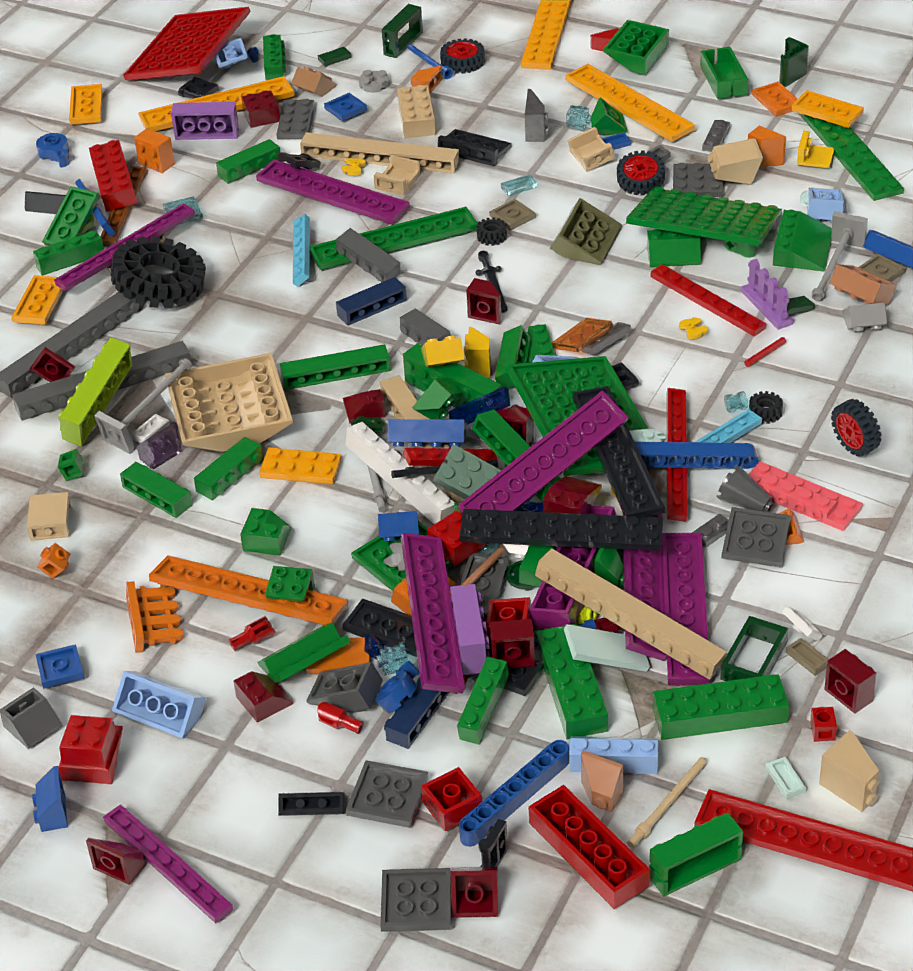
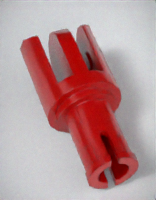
[228,616,276,651]
[317,702,364,734]

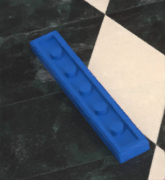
[75,179,116,236]

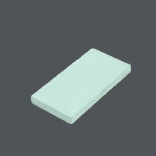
[564,624,650,672]

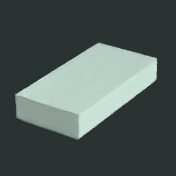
[765,757,806,800]

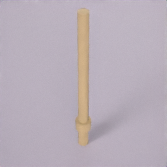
[627,757,707,848]

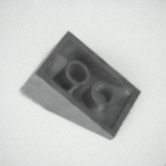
[525,89,548,142]

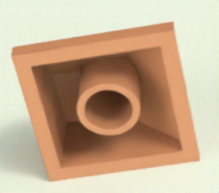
[581,750,623,812]

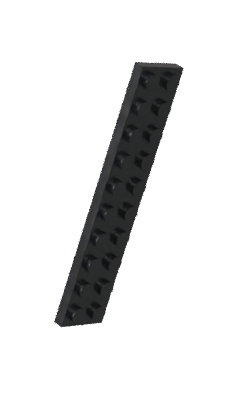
[572,386,665,519]
[459,509,663,551]
[342,598,544,696]

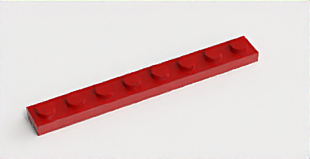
[650,264,766,337]

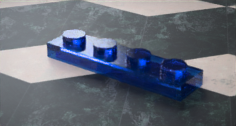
[449,387,510,425]

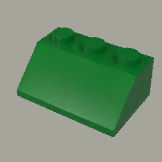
[647,229,701,267]

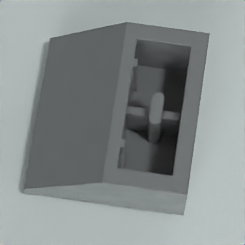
[0,687,63,749]

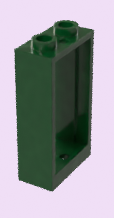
[382,4,423,58]
[720,616,788,681]

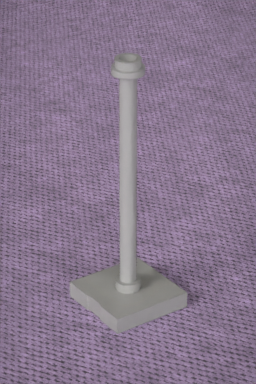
[812,211,868,301]
[94,358,192,454]

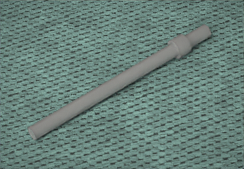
[367,465,386,512]

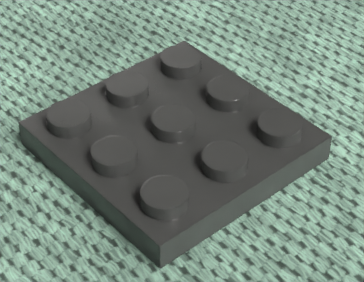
[673,163,723,197]
[721,507,791,567]
[346,760,429,828]
[380,868,451,932]

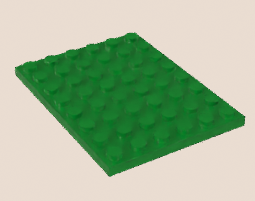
[626,186,782,246]
[506,356,648,476]

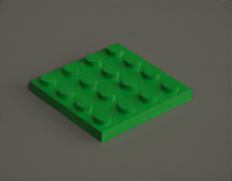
[351,520,454,591]

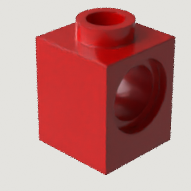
[810,707,837,742]

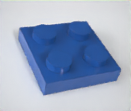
[324,92,367,121]
[35,644,84,689]

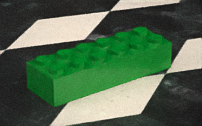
[403,343,503,418]
[536,624,608,740]
[652,674,789,740]

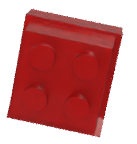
[58,715,123,784]

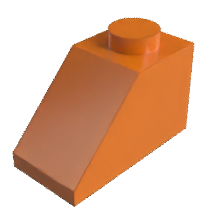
[411,66,442,94]

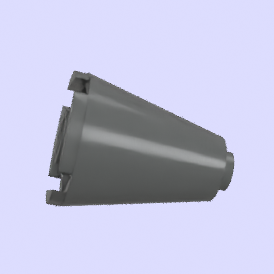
[716,465,773,512]

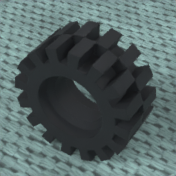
[476,217,507,246]
[749,391,783,424]

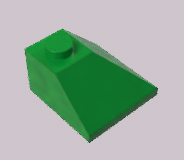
[590,97,628,136]
[595,548,624,588]

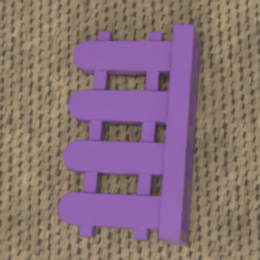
[741,259,793,330]

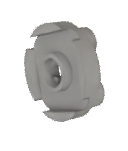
[359,70,389,93]

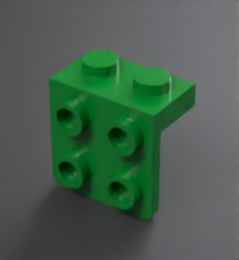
[265,566,315,601]

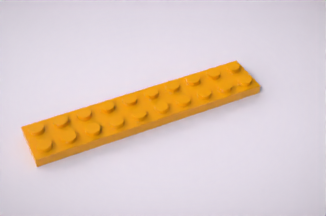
[521,0,571,70]
[565,64,695,142]
[138,76,295,132]

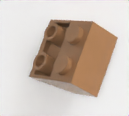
[291,66,337,97]

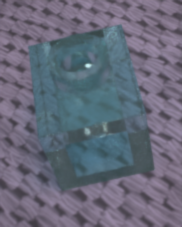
[566,105,591,130]

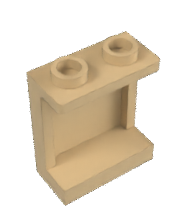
[567,127,615,172]
[374,155,421,196]
[27,492,71,541]

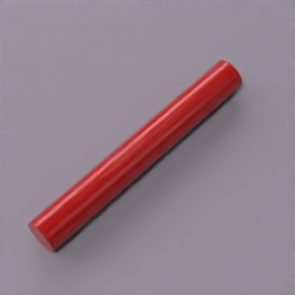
[744,337,786,367]

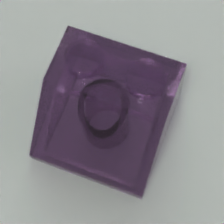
[137,422,182,470]

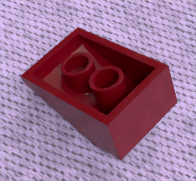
[543,476,602,514]

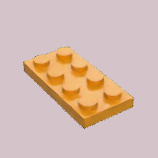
[69,84,102,125]
[792,90,864,128]
[12,275,63,325]
[259,447,342,485]

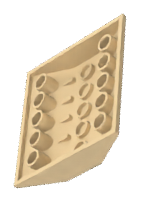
[165,353,293,452]

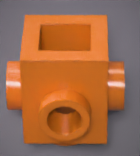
[37,543,71,579]

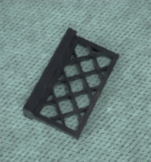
[438,129,512,166]

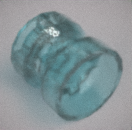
[724,391,748,413]

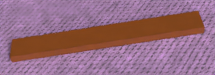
[100,166,147,247]

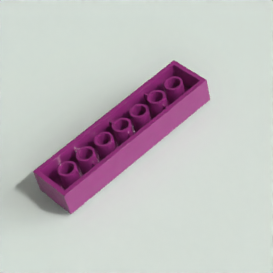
[529,506,616,629]

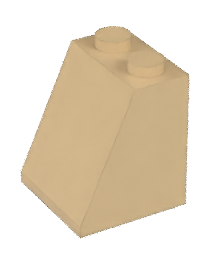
[708,138,763,185]
[819,730,879,812]

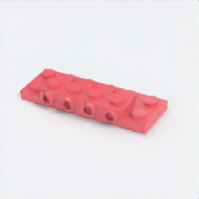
[748,461,863,531]

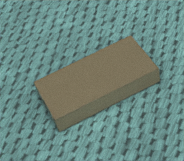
[786,638,829,676]

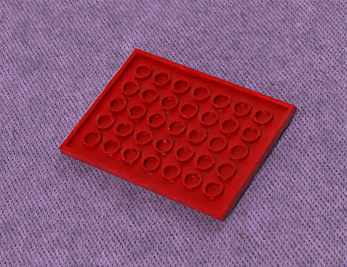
[123,6,251,81]

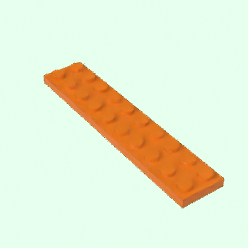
[149,555,348,625]

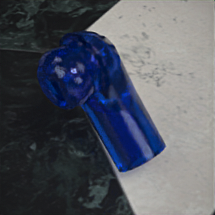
[247,47,259,63]

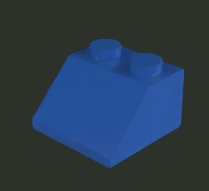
[378,511,419,542]
[32,766,68,832]

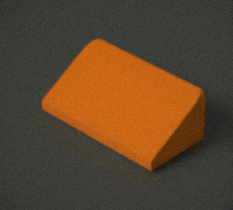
[779,508,804,545]

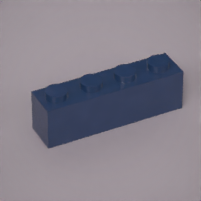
[336,277,407,326]
[384,677,450,749]

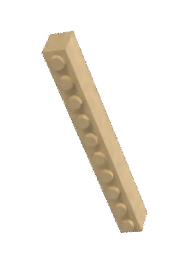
[300,132,459,174]
[380,375,465,503]
[535,549,727,680]

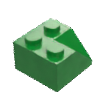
[412,378,463,420]
[240,508,291,556]

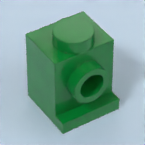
[58,449,84,481]

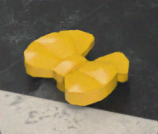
[341,158,366,176]
[679,317,708,340]

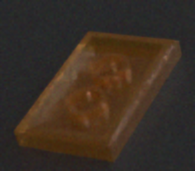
[552,317,613,352]

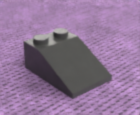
[306,662,383,712]

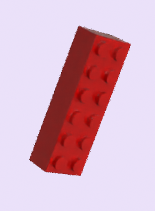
[89,140,137,212]
[528,785,650,909]

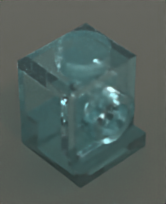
[376,642,408,676]

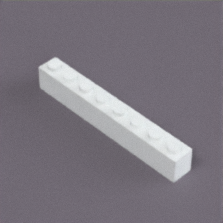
[346,422,455,524]

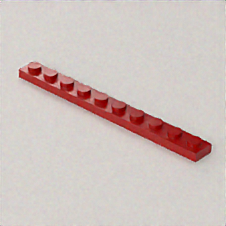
[666,388,687,522]

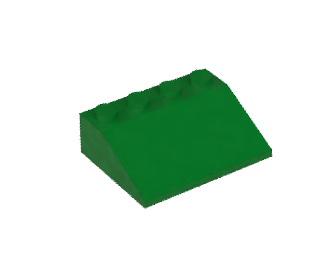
[603,20,669,75]
[773,209,832,272]

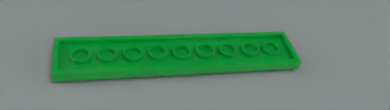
[801,114,904,201]
[310,206,478,270]

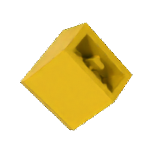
[464,327,491,378]
[421,335,465,367]

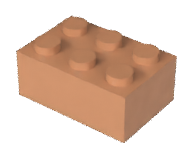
[829,264,897,304]

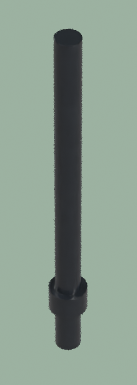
[391,460,498,479]

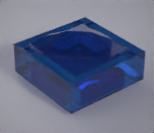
[364,633,384,661]

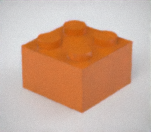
[134,128,175,173]

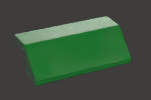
[257,622,350,683]

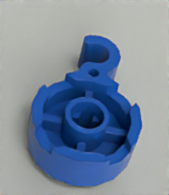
[36,133,70,167]
[375,660,420,713]

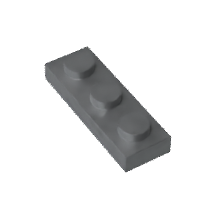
[702,120,730,152]
[580,322,632,355]

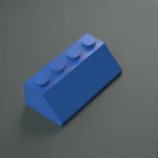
[388,419,467,447]

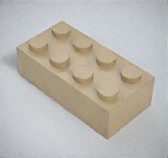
[397,85,435,138]

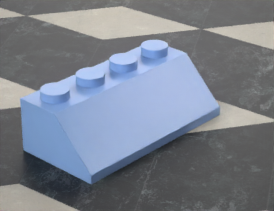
[112,671,207,738]
[569,736,658,774]

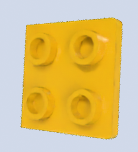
[797,130,834,168]

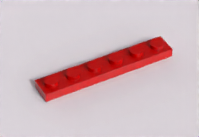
[403,447,497,466]

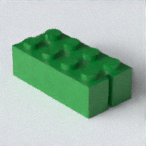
[700,47,748,99]
[649,813,743,897]

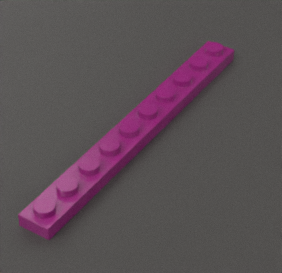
[54,203,195,291]

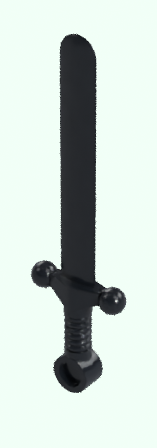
[475,250,508,313]

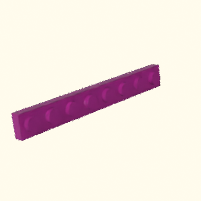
[103,804,233,924]

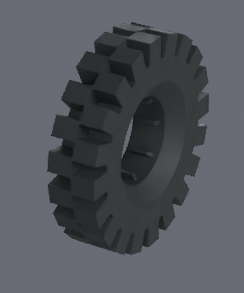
[110,236,206,308]

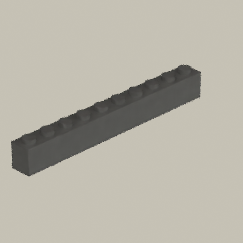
[0,292,140,398]
[12,341,192,421]

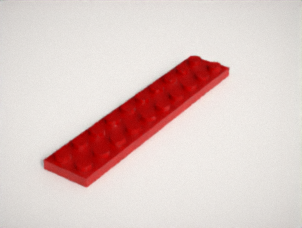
[694,789,913,892]

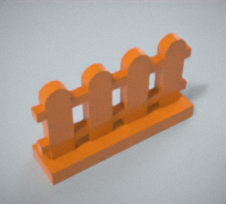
[126,581,184,653]

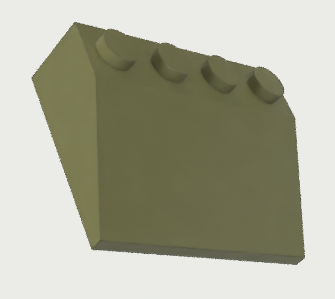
[550,198,622,265]

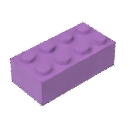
[171,102,239,140]
[450,584,490,675]

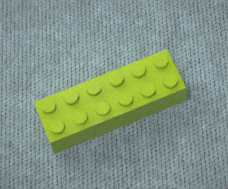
[58,337,132,447]

